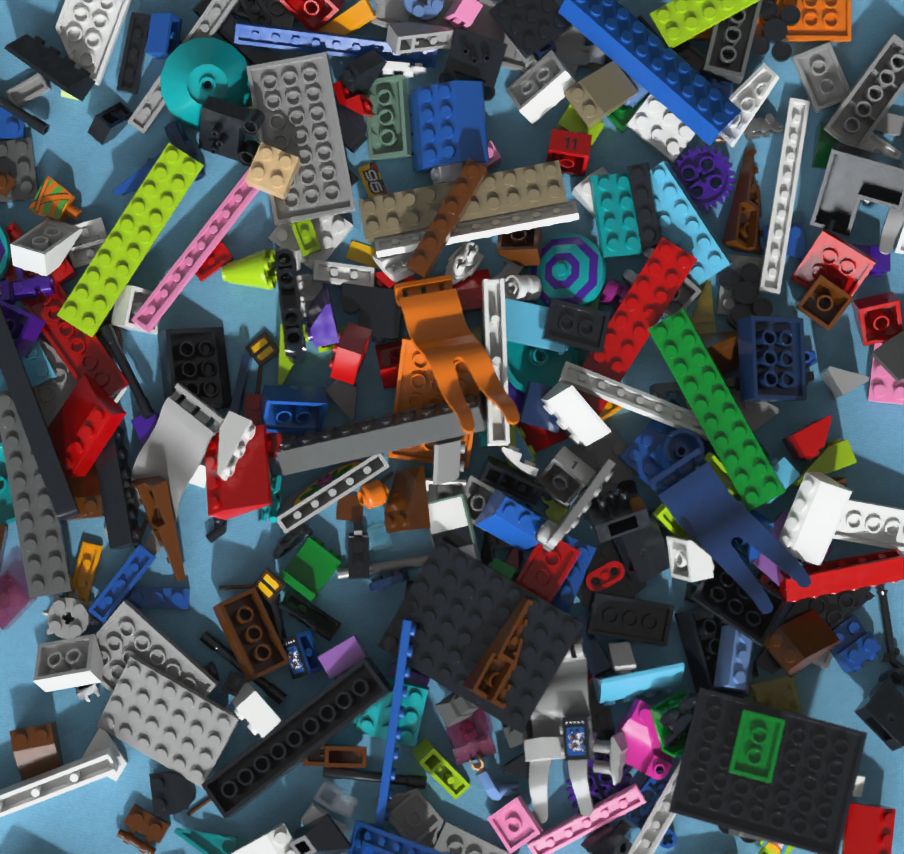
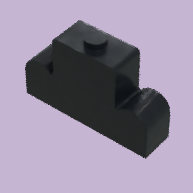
[341,284,424,343]

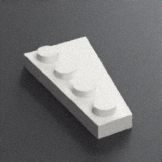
[721,63,779,148]

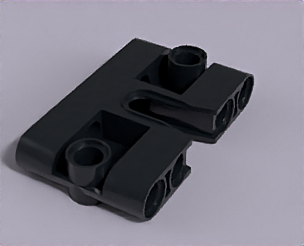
[275,248,307,364]

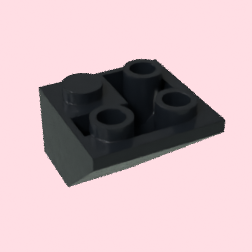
[289,813,352,854]

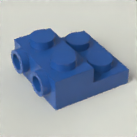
[829,615,881,673]

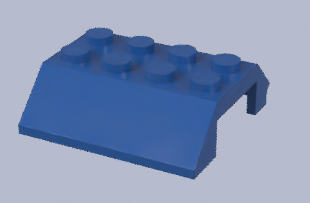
[409,80,489,174]

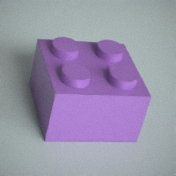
[318,635,368,679]

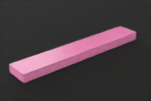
[527,783,646,854]

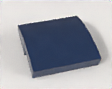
[519,381,560,433]

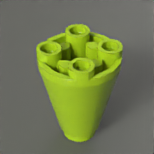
[221,249,277,290]

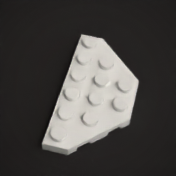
[55,0,131,86]

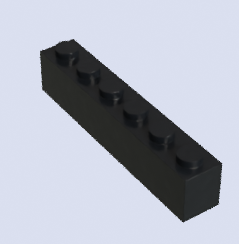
[95,424,142,550]

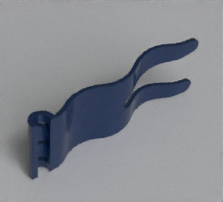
[648,447,811,614]

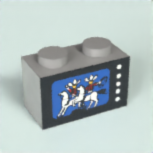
[560,716,594,761]

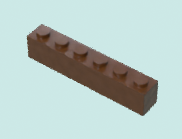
[406,158,488,279]

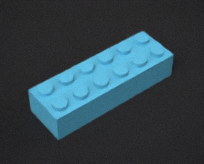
[650,161,733,286]

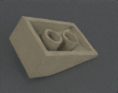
[563,61,639,130]

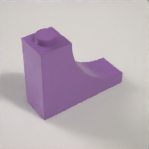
[752,509,789,589]

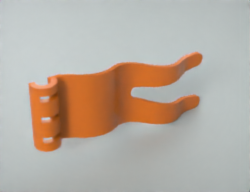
[394,274,520,433]

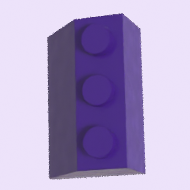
[305,284,339,347]

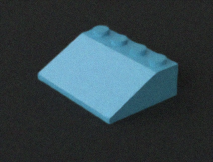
[592,662,684,706]

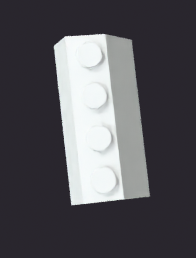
[778,472,852,566]

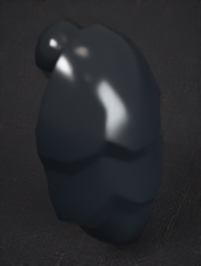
[273,524,313,559]

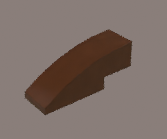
[303,744,367,768]

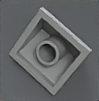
[820,366,869,399]

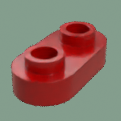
[585,561,625,592]

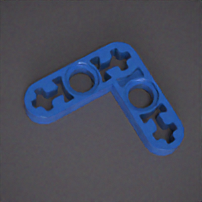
[625,769,677,849]

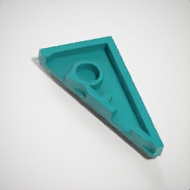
[174,828,252,854]

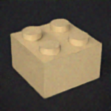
[245,142,301,200]

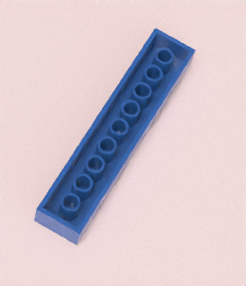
[558,0,742,146]

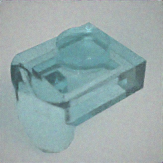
[367,520,394,552]

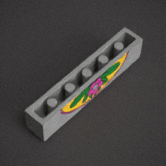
[277,454,390,534]

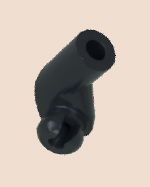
[205,517,227,543]

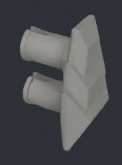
[593,731,628,785]

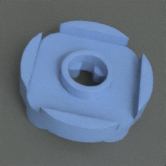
[403,0,444,22]

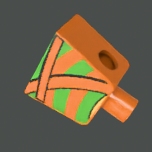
[28,176,82,222]

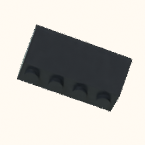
[4,34,96,102]

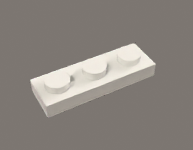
[312,260,375,287]

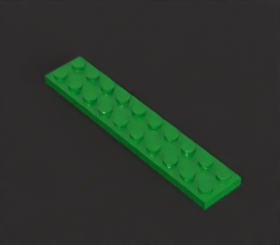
[648,308,787,511]

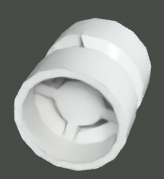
[504,275,542,301]

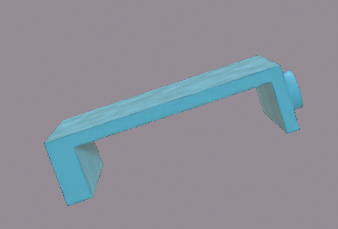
[505,298,569,355]

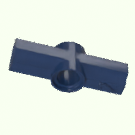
[164,120,206,182]

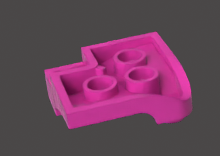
[607,698,673,780]

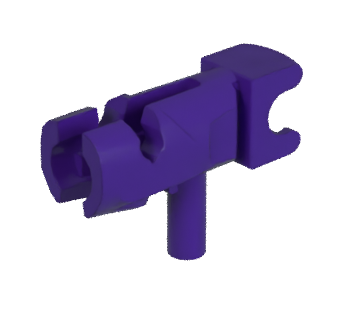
[0,266,56,305]

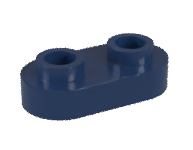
[368,569,410,592]

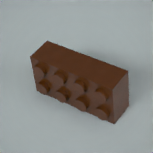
[213,587,290,683]

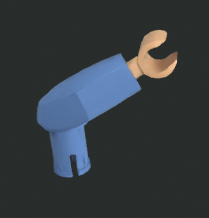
[469,754,520,801]

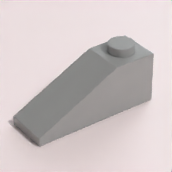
[386,22,453,54]

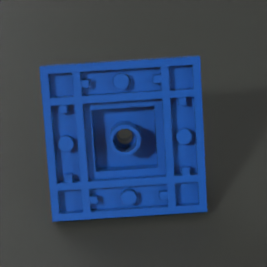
[618,398,721,491]

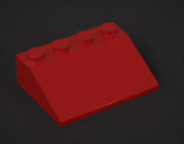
[48,373,126,478]
[205,425,272,520]

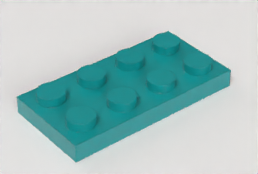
[589,173,642,257]

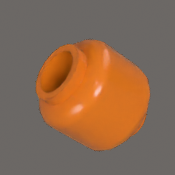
[357,479,389,509]

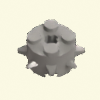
[43,589,99,640]

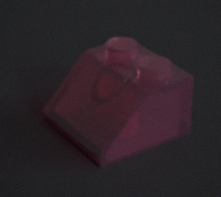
[0,571,36,630]
[444,708,497,765]

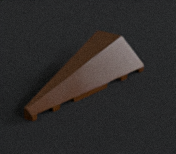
[722,147,765,255]
[131,476,185,582]
[462,597,533,709]

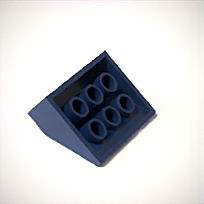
[737,315,807,402]

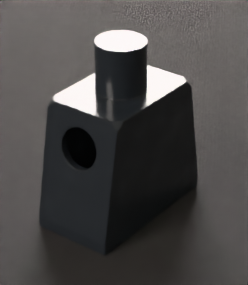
[581,819,632,854]

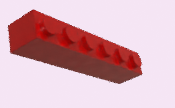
[779,548,904,602]

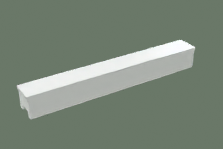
[482,278,510,446]
[0,747,120,817]

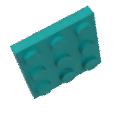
[356,676,429,747]

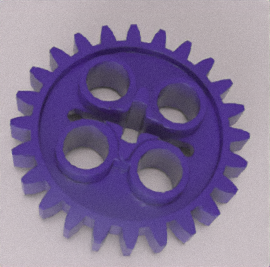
[671,145,735,212]
[566,753,634,813]

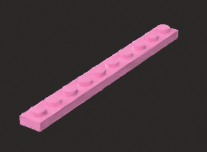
[131,167,260,333]

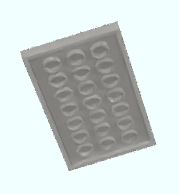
[246,52,356,226]

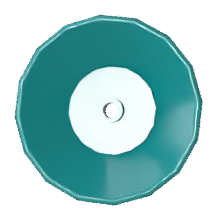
[160,37,251,130]

